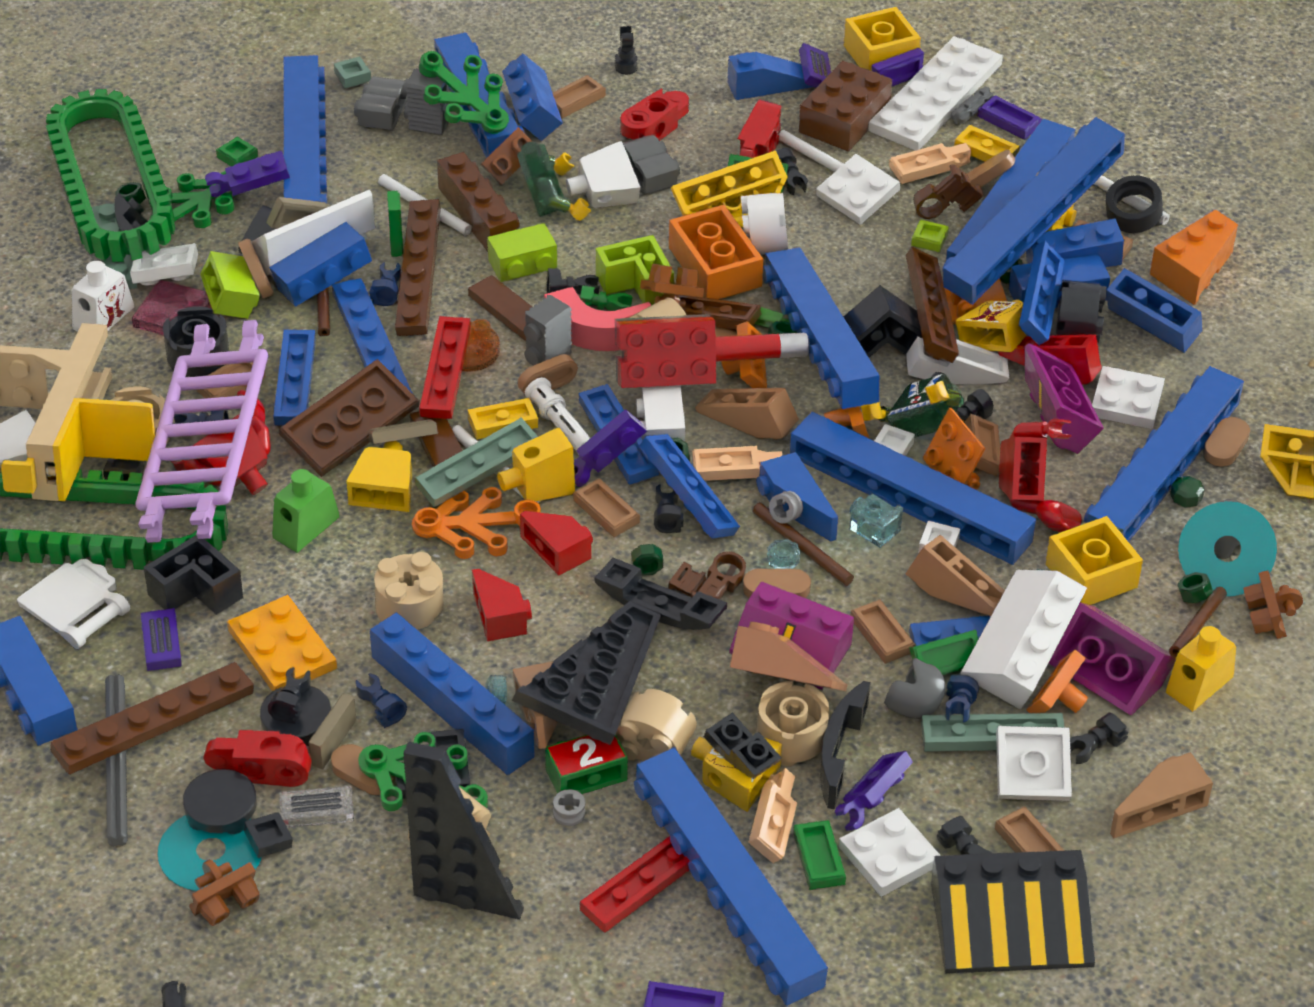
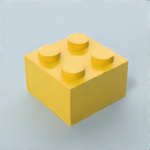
[844,7,921,71]
[1045,516,1143,605]

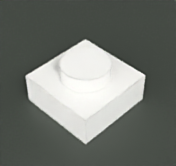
[874,424,915,456]
[918,521,960,553]

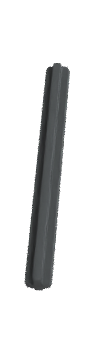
[105,674,128,847]

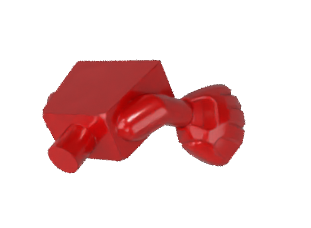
[171,390,271,495]
[998,418,1082,533]

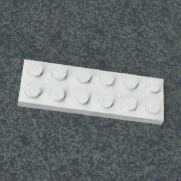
[868,36,1003,151]

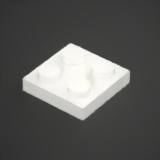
[816,154,900,225]
[130,243,198,286]
[1092,366,1165,429]
[996,726,1072,801]
[839,808,941,897]

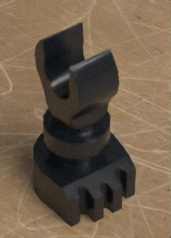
[615,26,638,75]
[772,148,808,195]
[546,268,600,295]
[941,389,994,423]
[654,484,684,534]
[267,667,311,724]
[1070,712,1128,764]
[936,816,992,855]

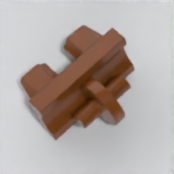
[480,127,537,185]
[640,264,704,308]
[1243,570,1303,639]
[189,859,260,926]

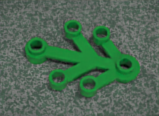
[418,51,509,134]
[149,171,236,235]
[358,732,488,811]

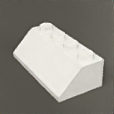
[252,190,375,280]
[960,570,1087,709]

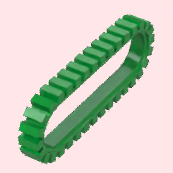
[46,89,175,262]
[0,467,228,570]

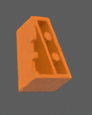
[1150,209,1238,305]

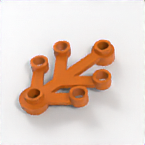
[412,487,541,559]

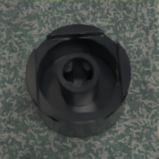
[1056,280,1106,343]
[163,306,229,378]

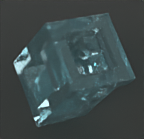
[849,493,903,548]

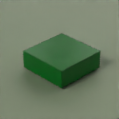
[216,136,258,166]

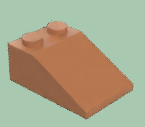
[730,621,847,692]

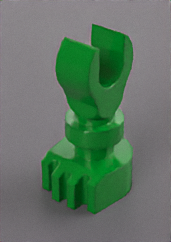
[580,285,633,311]

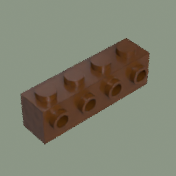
[437,152,520,252]

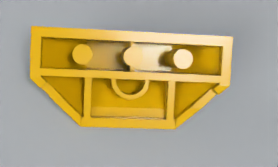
[671,150,787,228]
[1260,424,1314,499]

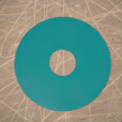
[1178,501,1277,597]
[158,815,262,891]

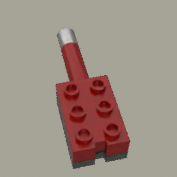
[615,314,809,388]

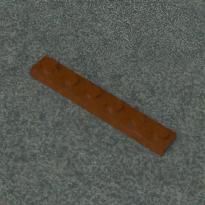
[395,199,441,336]
[906,246,959,363]
[50,662,254,775]

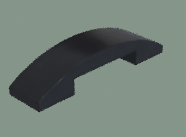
[594,557,727,630]
[820,681,871,810]

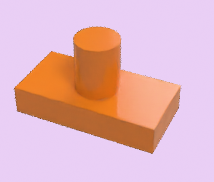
[721,321,767,388]
[823,406,869,438]
[1026,650,1088,713]

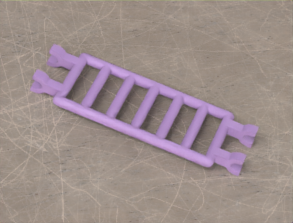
[135,320,268,543]

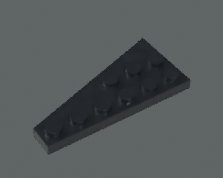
[512,601,661,745]
[403,741,524,920]

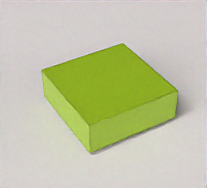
[911,220,949,253]

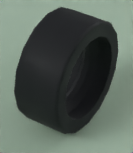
[1106,175,1163,233]

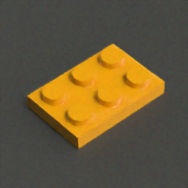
[227,595,337,691]

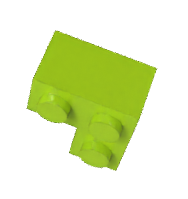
[596,235,674,305]

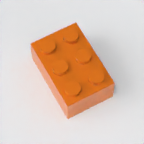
[669,205,763,299]

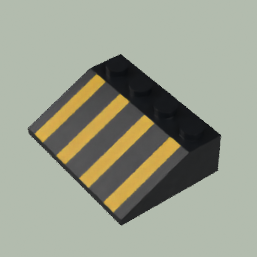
[931,850,1095,974]

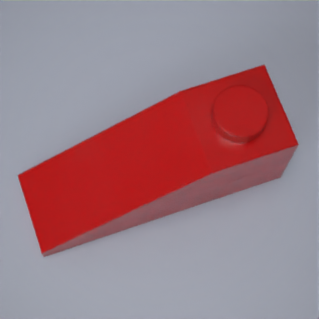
[997,334,1102,385]

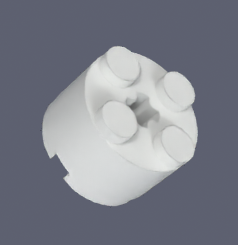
[741,193,788,255]

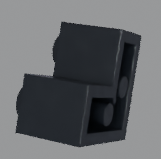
[843,285,923,358]
[144,535,244,615]

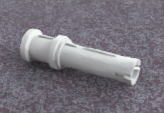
[525,377,590,455]

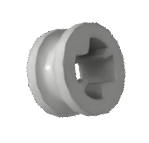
[769,491,803,523]
[553,789,585,826]

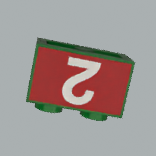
[545,734,628,794]

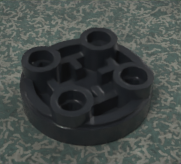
[260,686,331,746]
[183,769,257,834]

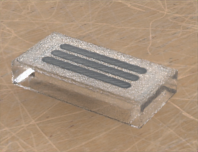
[279,785,354,828]

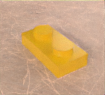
[954,125,1020,162]
[468,398,538,440]

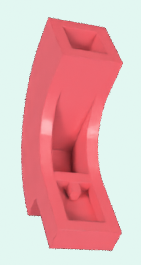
[544,287,651,351]

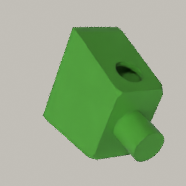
[272,469,340,553]

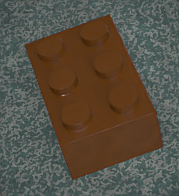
[799,60,892,152]

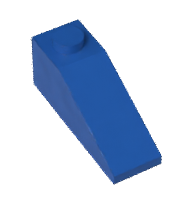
[727,52,812,100]
[756,452,838,542]

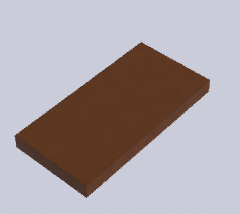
[279,359,420,477]

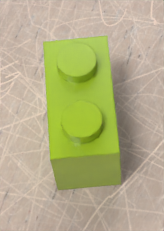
[487,223,557,282]
[200,251,259,319]

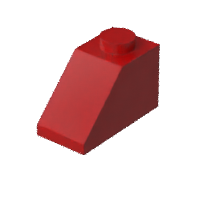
[520,511,593,576]
[472,569,532,642]

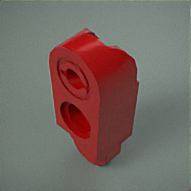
[620,88,689,141]
[737,100,781,158]
[203,730,312,787]

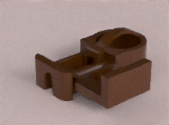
[913,165,984,219]
[668,551,746,600]

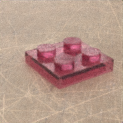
[132,280,212,335]

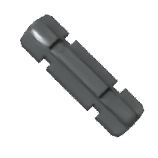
[951,87,993,125]

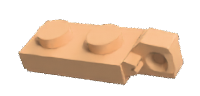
[889,143,971,184]
[692,446,783,481]
[748,768,797,863]

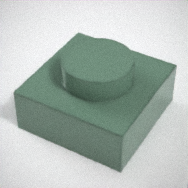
[334,56,371,88]

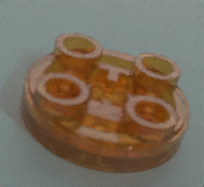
[462,319,500,372]

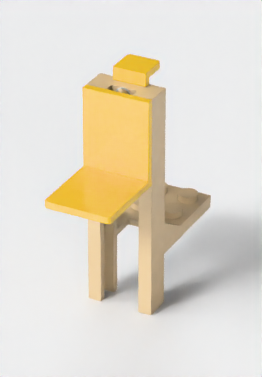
[0,323,155,502]

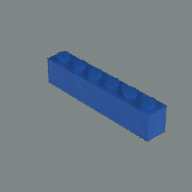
[434,32,524,158]
[370,612,535,775]

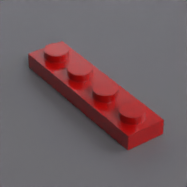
[419,316,471,419]
[580,836,690,933]

